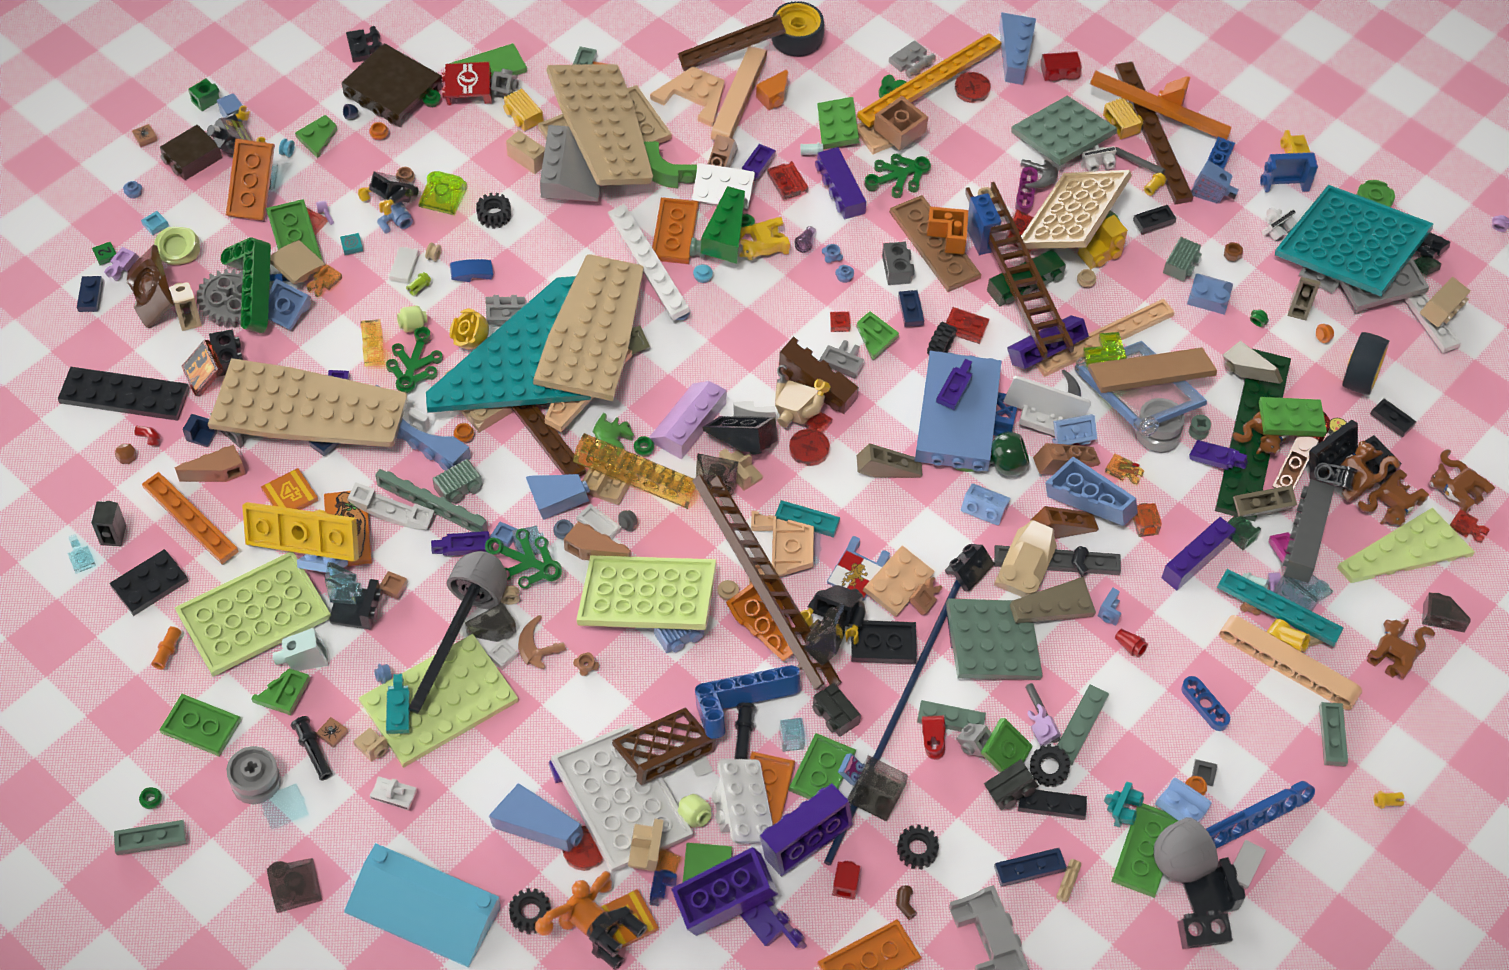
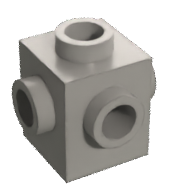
[491,68,519,96]
[956,723,991,757]

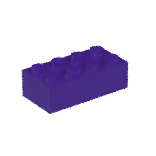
[759,783,853,877]
[671,847,779,936]

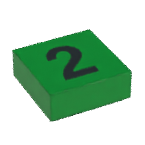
[92,241,116,266]

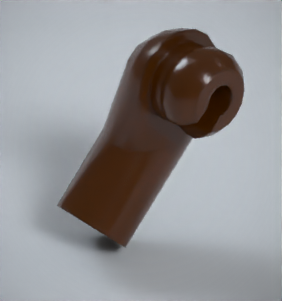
[896,885,917,920]

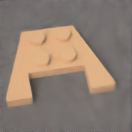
[650,66,725,127]
[749,511,814,584]

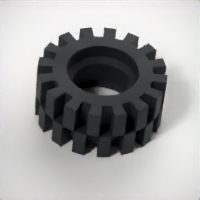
[476,192,512,229]
[927,321,957,355]
[1030,744,1070,787]
[897,824,939,870]
[509,888,551,934]

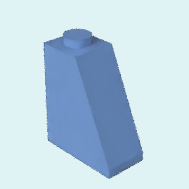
[526,474,590,520]

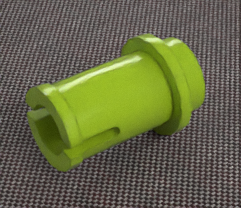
[406,272,431,296]

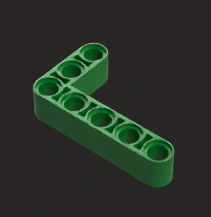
[220,237,271,334]

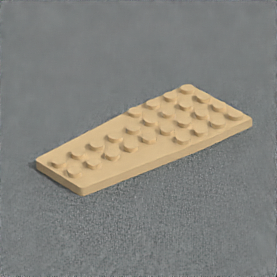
[546,64,653,185]
[533,254,643,401]
[208,358,408,447]

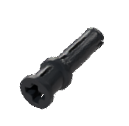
[734,702,756,759]
[290,716,333,781]

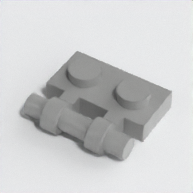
[888,40,936,77]
[485,295,526,325]

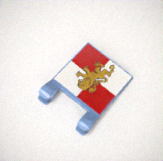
[827,536,890,601]

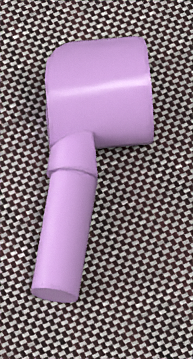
[316,201,334,225]
[1267,572,1281,592]

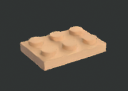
[863,545,935,617]

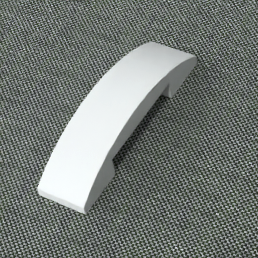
[347,482,434,530]

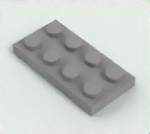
[1340,258,1429,311]

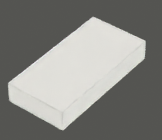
[389,246,419,283]
[576,504,622,539]
[1234,839,1266,889]

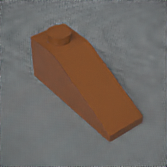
[1030,506,1099,539]

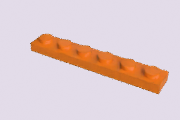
[142,472,239,564]

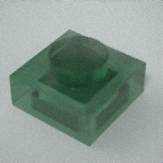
[1414,256,1442,276]

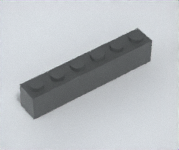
[1282,479,1335,583]

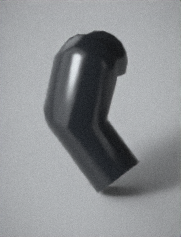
[1071,546,1090,577]

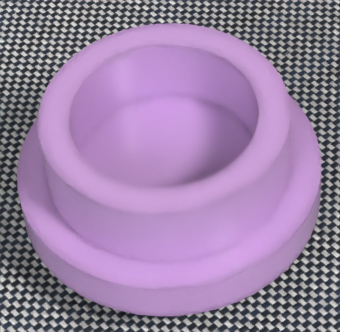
[1492,215,1509,232]

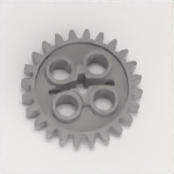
[197,269,243,327]

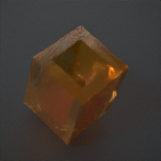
[1133,503,1162,537]

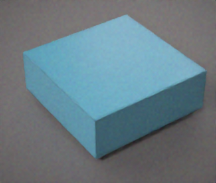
[141,211,169,236]

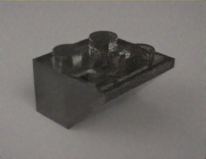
[803,603,845,666]
[847,755,908,821]

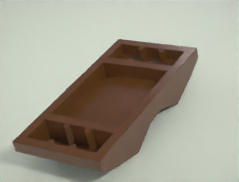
[127,244,174,329]

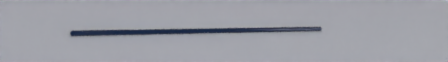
[824,579,961,866]

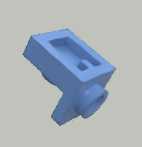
[1097,587,1121,626]

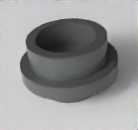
[618,510,637,531]

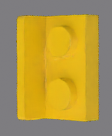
[1280,130,1311,153]

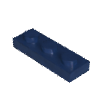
[994,847,1067,887]

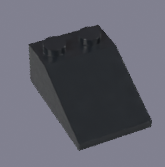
[702,416,778,455]

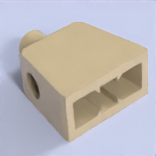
[169,282,202,331]

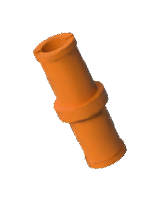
[151,626,182,670]

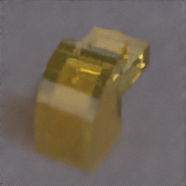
[360,319,385,367]

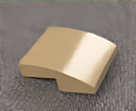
[270,240,326,284]
[582,456,636,505]

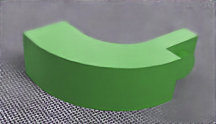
[644,142,697,188]

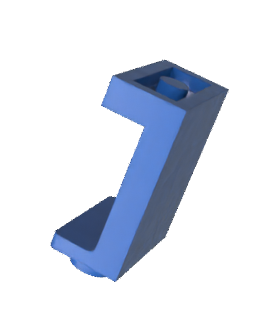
[1260,153,1318,192]
[967,194,1002,256]

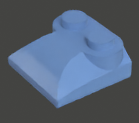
[1187,273,1233,315]
[268,279,311,331]

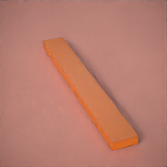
[1089,70,1232,139]

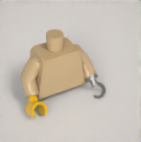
[775,365,830,428]

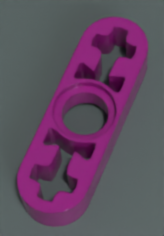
[1015,167,1038,214]

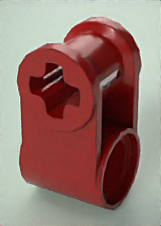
[922,715,946,760]

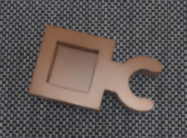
[908,577,942,615]

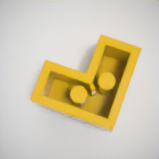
[1077,215,1128,270]

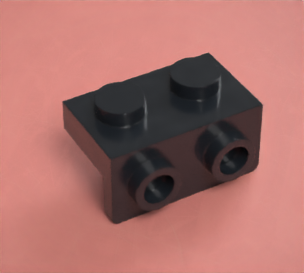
[944,544,995,591]

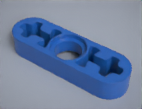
[1181,676,1231,731]

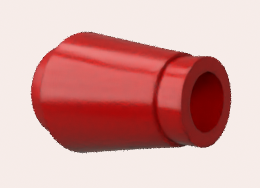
[1115,628,1148,657]

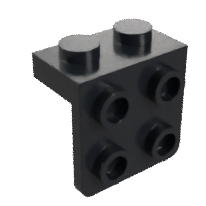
[329,579,383,630]
[1182,857,1245,917]

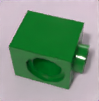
[188,78,220,112]

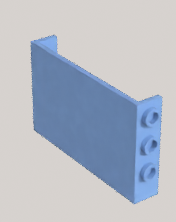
[915,351,1002,471]

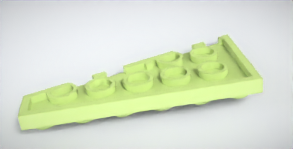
[1337,507,1475,583]

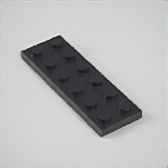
[57,366,190,421]

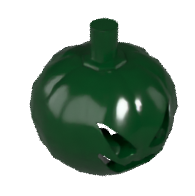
[989,431,1030,477]

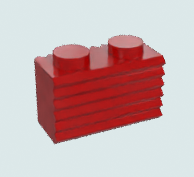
[1040,51,1082,81]

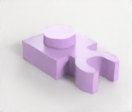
[104,246,139,281]
[1027,704,1061,746]

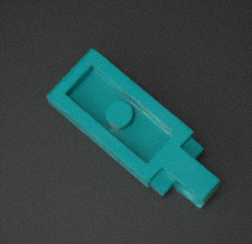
[386,674,410,734]

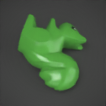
[592,412,634,460]

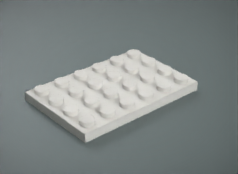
[551,723,693,873]

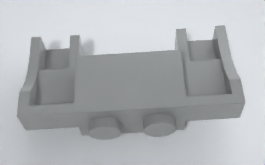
[949,885,1029,970]

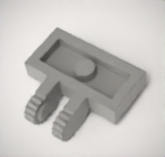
[820,340,864,378]

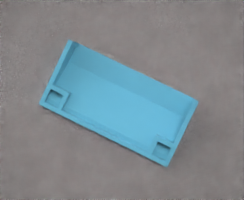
[344,843,501,968]

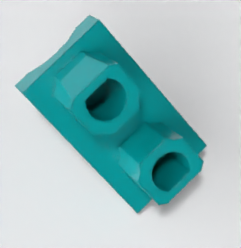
[1104,781,1144,828]

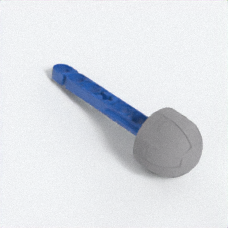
[1154,780,1315,883]

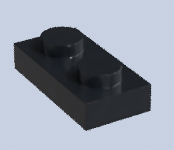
[1133,204,1177,233]
[1370,398,1417,437]

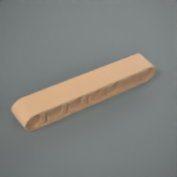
[711,46,767,140]
[1219,615,1362,710]

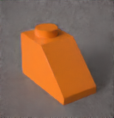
[756,69,788,111]
[1158,76,1191,106]

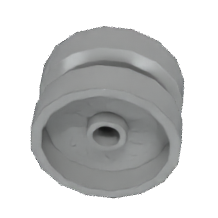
[1136,400,1185,452]
[226,746,281,805]

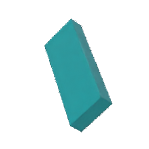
[775,500,840,538]

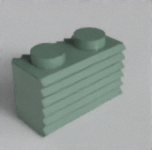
[1163,237,1202,282]
[432,459,482,503]

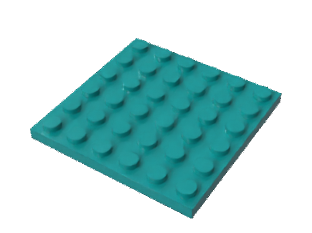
[1275,184,1434,297]

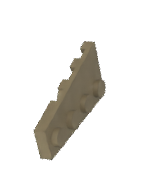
[1010,577,1096,623]

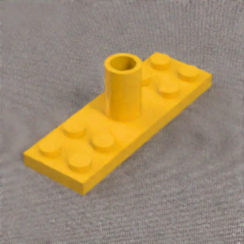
[242,502,359,561]

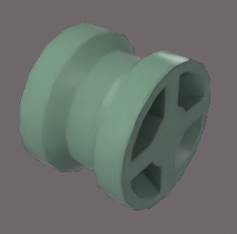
[690,237,706,259]
[1188,415,1212,440]

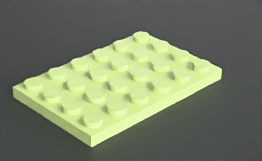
[174,552,331,677]
[576,555,717,630]
[358,634,518,768]

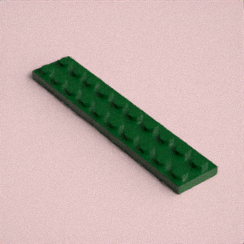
[1214,348,1291,522]

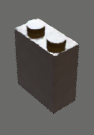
[160,124,222,181]

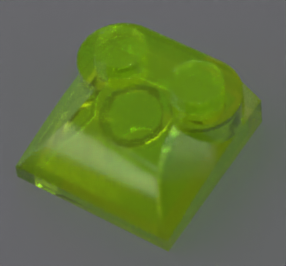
[418,171,468,216]

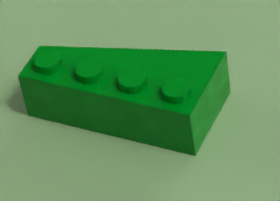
[700,186,745,264]

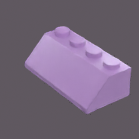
[649,381,727,460]

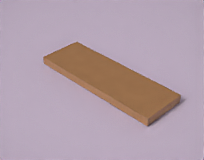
[889,195,982,292]
[1088,347,1217,393]

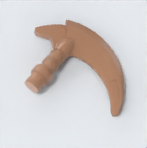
[518,615,566,669]

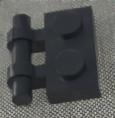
[346,26,383,63]
[1416,232,1451,259]

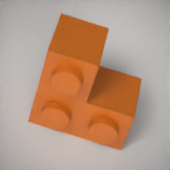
[927,206,968,254]

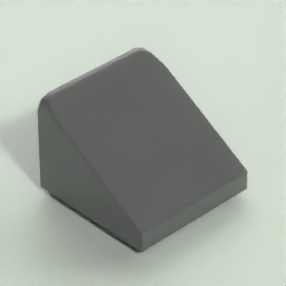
[1191,759,1218,786]

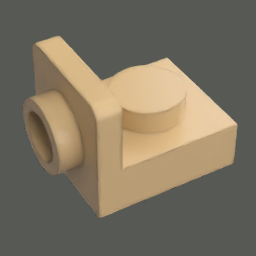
[353,727,388,762]

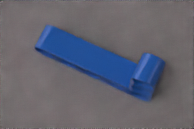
[695,665,801,739]

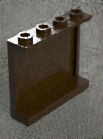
[341,43,443,128]

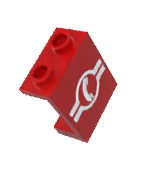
[442,62,492,106]

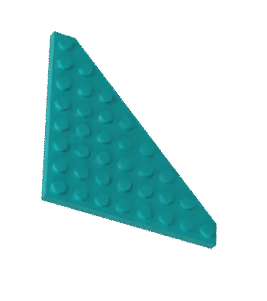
[426,276,591,413]

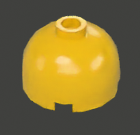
[449,308,489,350]

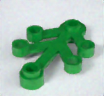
[864,154,931,199]
[386,326,443,393]
[485,528,563,589]

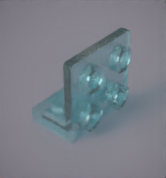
[1275,574,1333,611]

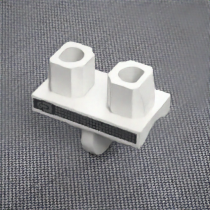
[1080,145,1116,172]
[1261,207,1297,241]
[370,776,417,810]

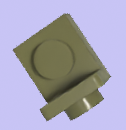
[628,325,650,355]

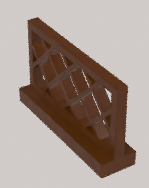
[612,707,717,786]

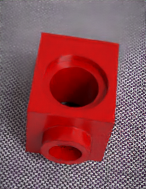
[832,861,861,900]

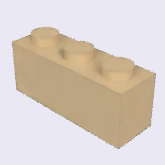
[1420,276,1471,327]

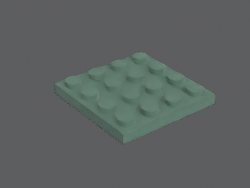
[1011,95,1117,166]
[946,598,1043,680]

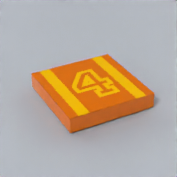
[261,468,318,510]
[601,889,659,950]

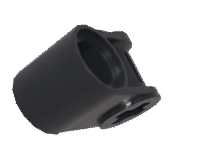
[1314,463,1358,490]

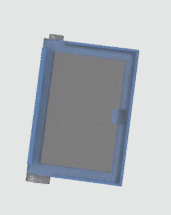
[1074,341,1207,437]

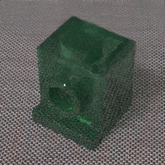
[1228,516,1261,551]

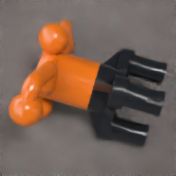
[535,871,647,970]

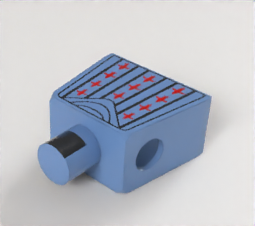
[1191,160,1239,203]

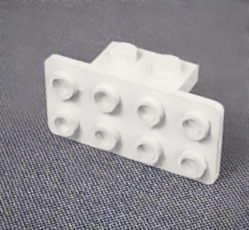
[1004,376,1091,436]
[712,759,773,843]

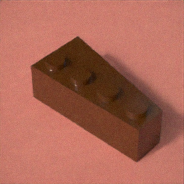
[778,336,859,414]

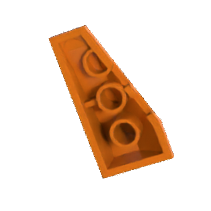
[726,582,794,661]

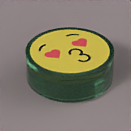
[1327,417,1347,435]

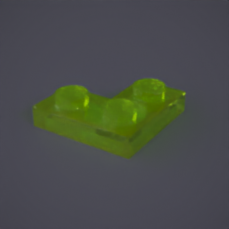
[1083,332,1127,367]

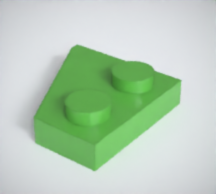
[295,114,337,158]
[856,311,899,360]
[251,668,310,715]

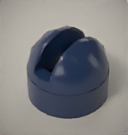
[343,104,359,119]

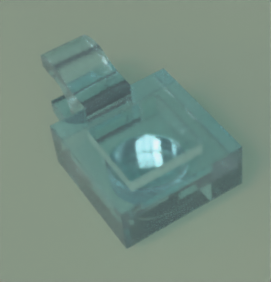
[67,534,96,574]

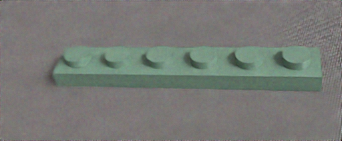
[375,469,488,532]

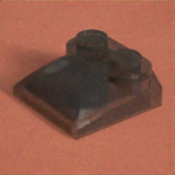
[694,453,739,495]
[266,858,323,913]

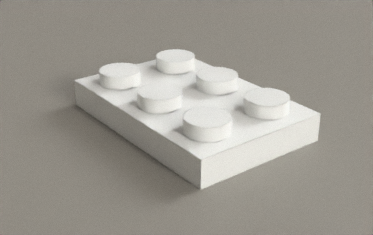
[692,163,755,210]

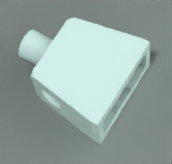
[273,628,329,671]

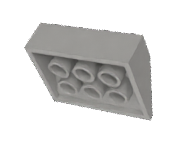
[540,125,600,202]

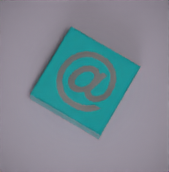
[340,233,363,255]

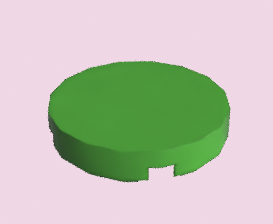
[1356,180,1395,207]

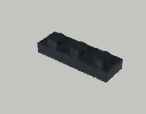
[1017,789,1087,820]

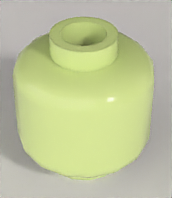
[397,305,428,333]
[678,794,711,828]

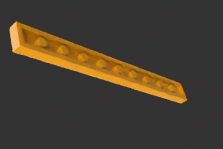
[857,33,1002,128]

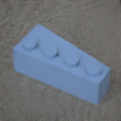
[1045,457,1138,526]

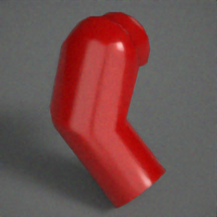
[134,425,160,446]

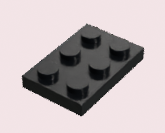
[1309,420,1358,481]
[109,549,189,616]
[851,620,917,664]

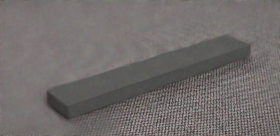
[994,545,1121,576]

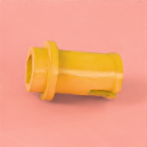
[1143,173,1166,196]
[1373,791,1405,809]

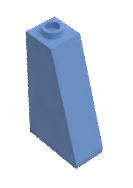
[489,783,583,852]

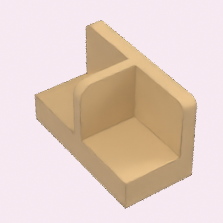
[719,448,763,491]
[628,819,664,871]

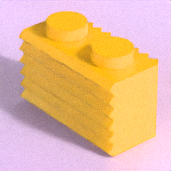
[503,88,543,131]
[1103,98,1143,139]

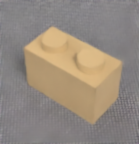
[506,130,545,175]

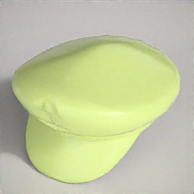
[154,227,200,265]

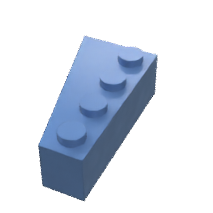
[999,12,1037,85]

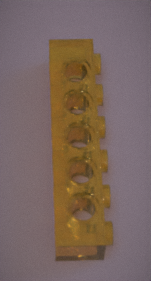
[573,433,696,509]

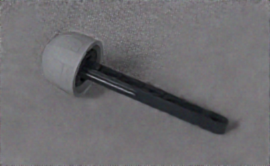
[408,551,507,714]

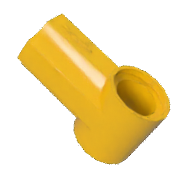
[1266,619,1311,652]

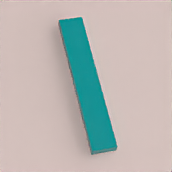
[1217,569,1344,647]

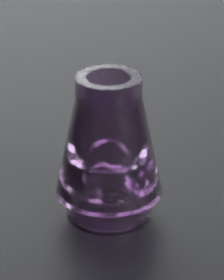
[794,226,817,253]

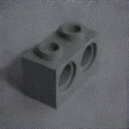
[882,241,915,285]

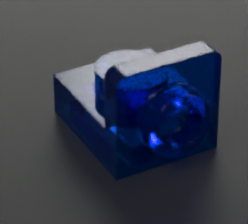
[650,870,677,907]

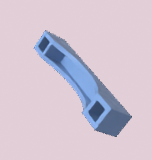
[375,384,471,471]

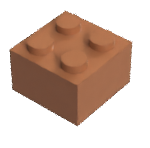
[874,96,928,150]

